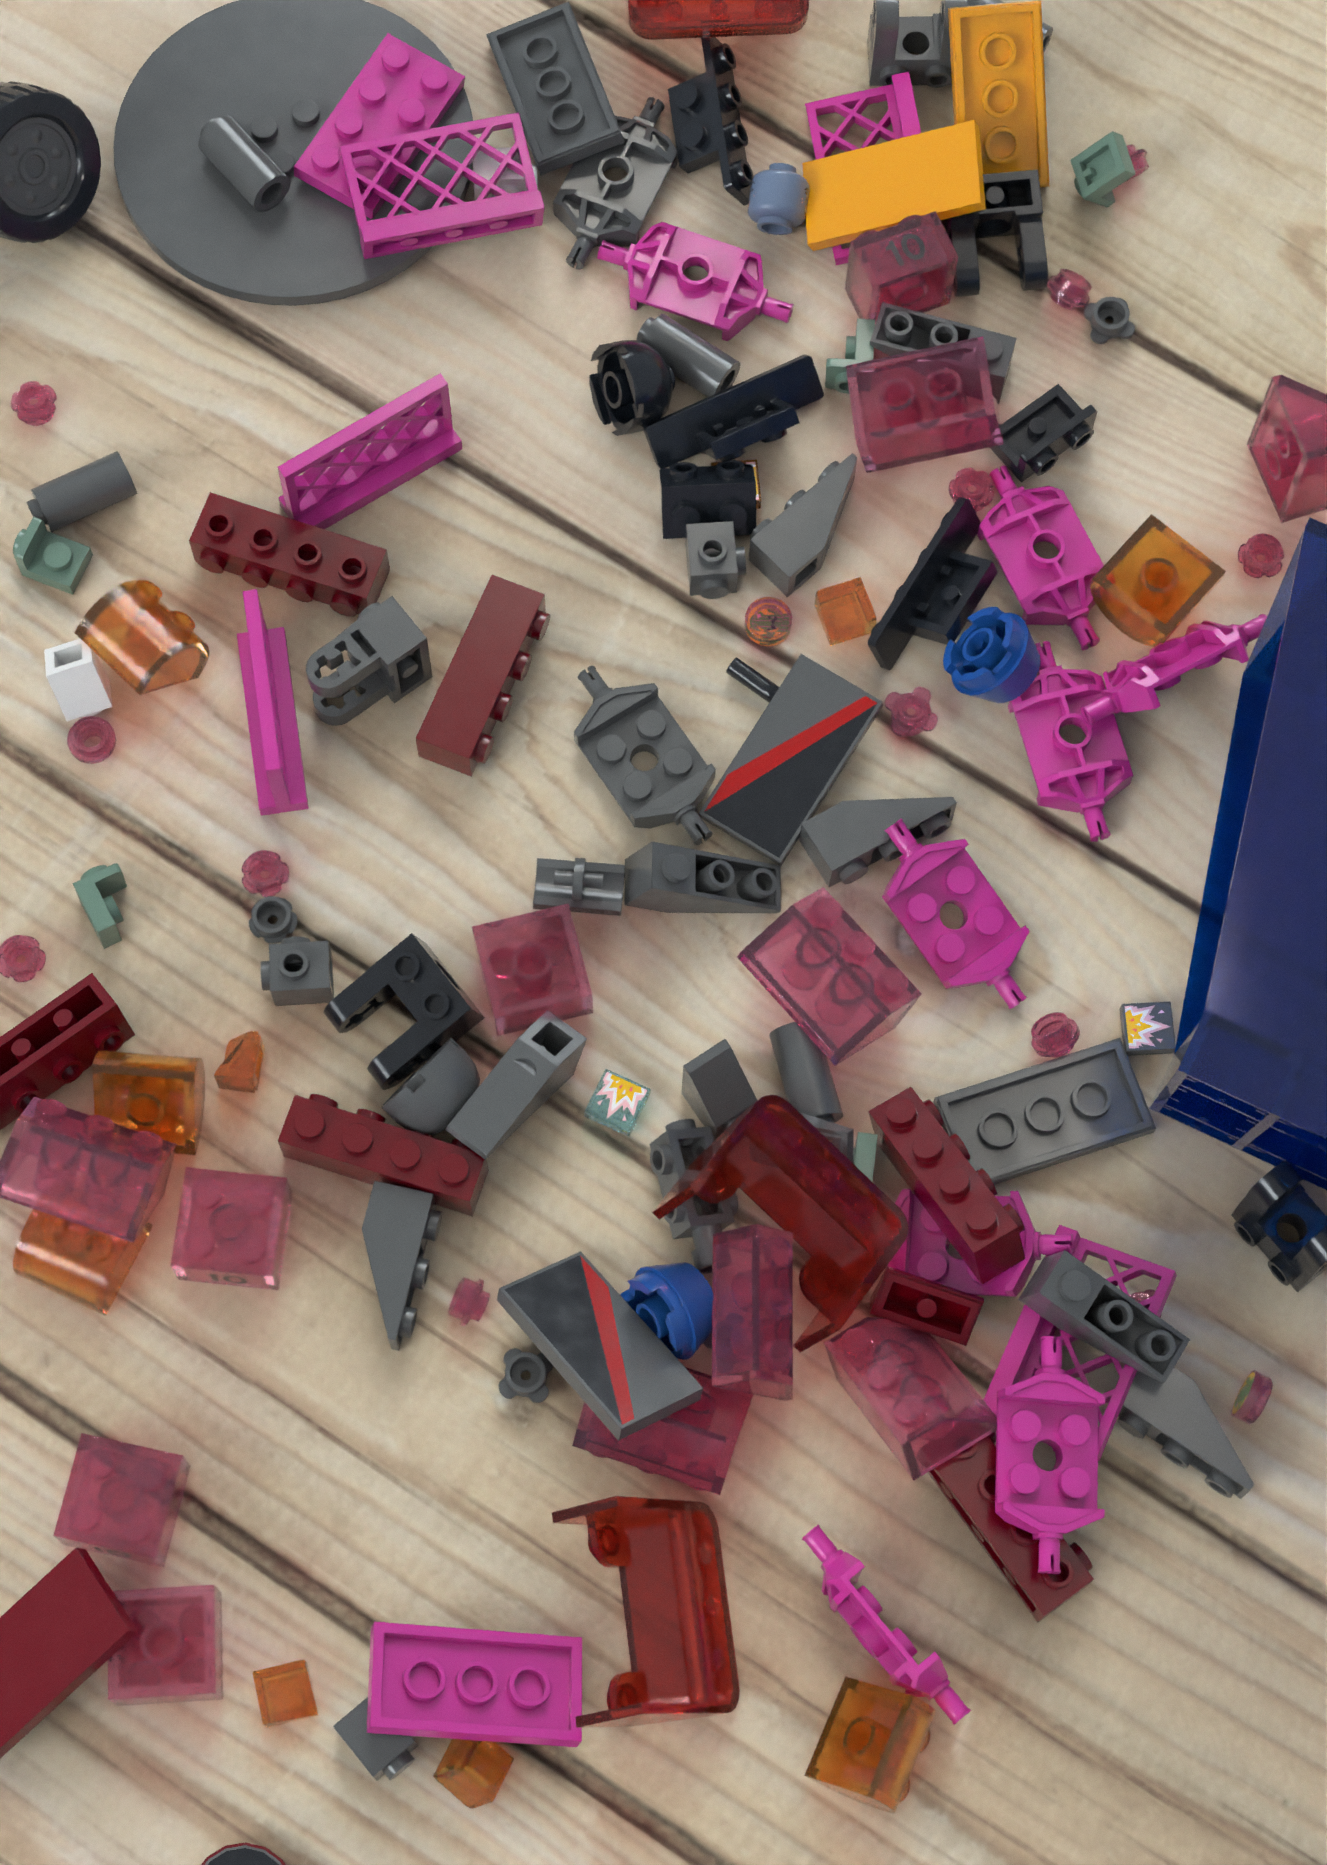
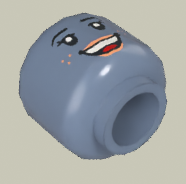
[748,163,810,235]

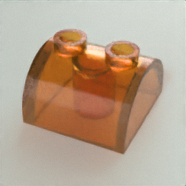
[1090,514,1226,647]
[74,580,209,695]
[92,1050,205,1155]
[13,1181,153,1316]
[804,1676,936,1813]

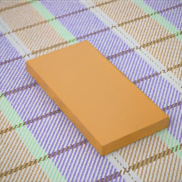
[948,0,1050,188]
[802,120,986,251]

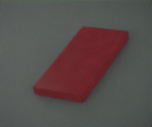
[0,1547,138,1759]

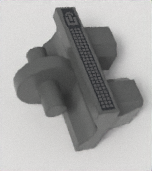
[533,858,625,916]

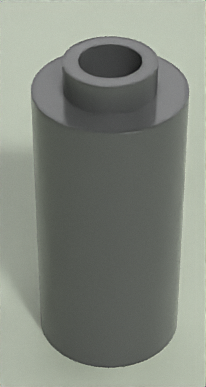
[198,116,290,212]
[637,314,740,397]
[26,451,137,532]
[769,1020,843,1137]

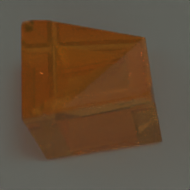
[814,577,877,646]
[214,1031,265,1093]
[252,1659,319,1728]
[433,1739,514,1808]

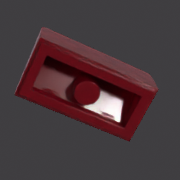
[870,1266,984,1346]

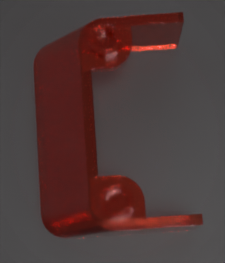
[626,0,809,40]
[652,1095,908,1353]
[552,1496,740,1728]

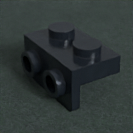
[986,384,1098,482]
[659,460,757,539]

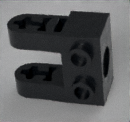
[945,169,1048,297]
[324,933,485,1090]
[1231,1160,1327,1292]

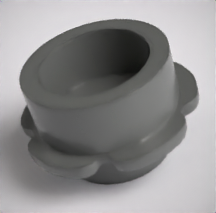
[249,896,297,943]

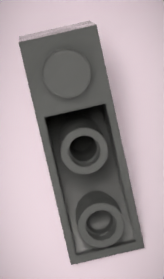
[870,302,1017,404]
[749,453,857,597]
[799,797,957,887]
[625,842,781,913]
[446,1010,587,1160]
[362,1181,442,1351]
[1018,1250,1190,1383]
[1117,1367,1254,1499]

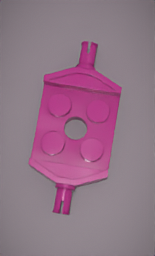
[597,222,794,341]
[977,466,1112,650]
[1080,614,1273,725]
[1008,641,1133,842]
[882,818,1030,1009]
[846,1189,1073,1297]
[995,1336,1105,1574]
[802,1525,971,1725]

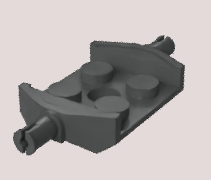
[553,97,678,270]
[574,666,716,845]

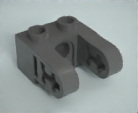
[867,0,968,88]
[306,596,433,726]

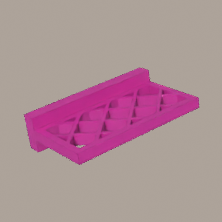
[805,72,944,265]
[340,112,545,259]
[277,373,462,529]
[237,589,309,816]
[980,1225,1177,1461]

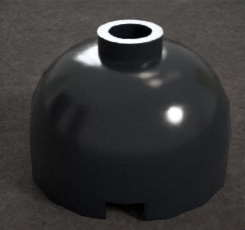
[589,340,675,436]

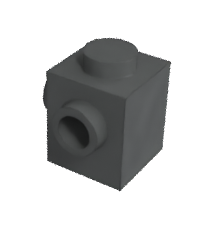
[685,521,746,599]
[261,936,334,1006]

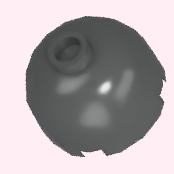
[381,1038,480,1136]

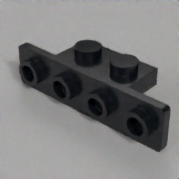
[668,32,754,206]
[643,354,824,469]
[868,497,998,670]

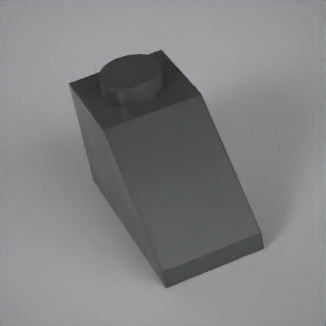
[682,1039,758,1139]

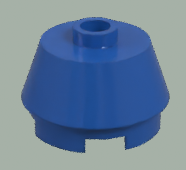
[943,607,1040,703]
[620,1262,720,1360]

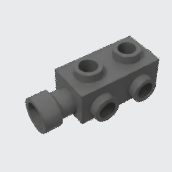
[649,1119,738,1274]

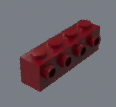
[189,492,390,617]
[416,575,550,777]
[0,973,135,1130]
[868,1087,1025,1284]
[278,1094,489,1217]
[913,1409,1094,1622]

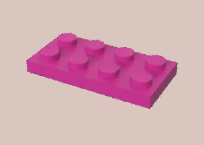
[294,33,465,219]
[367,1622,582,1747]

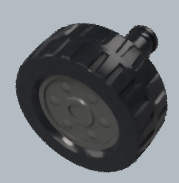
[0,81,101,243]

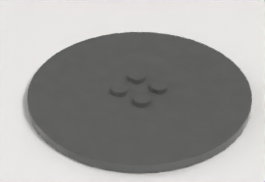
[113,0,473,306]

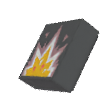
[1119,1001,1176,1056]

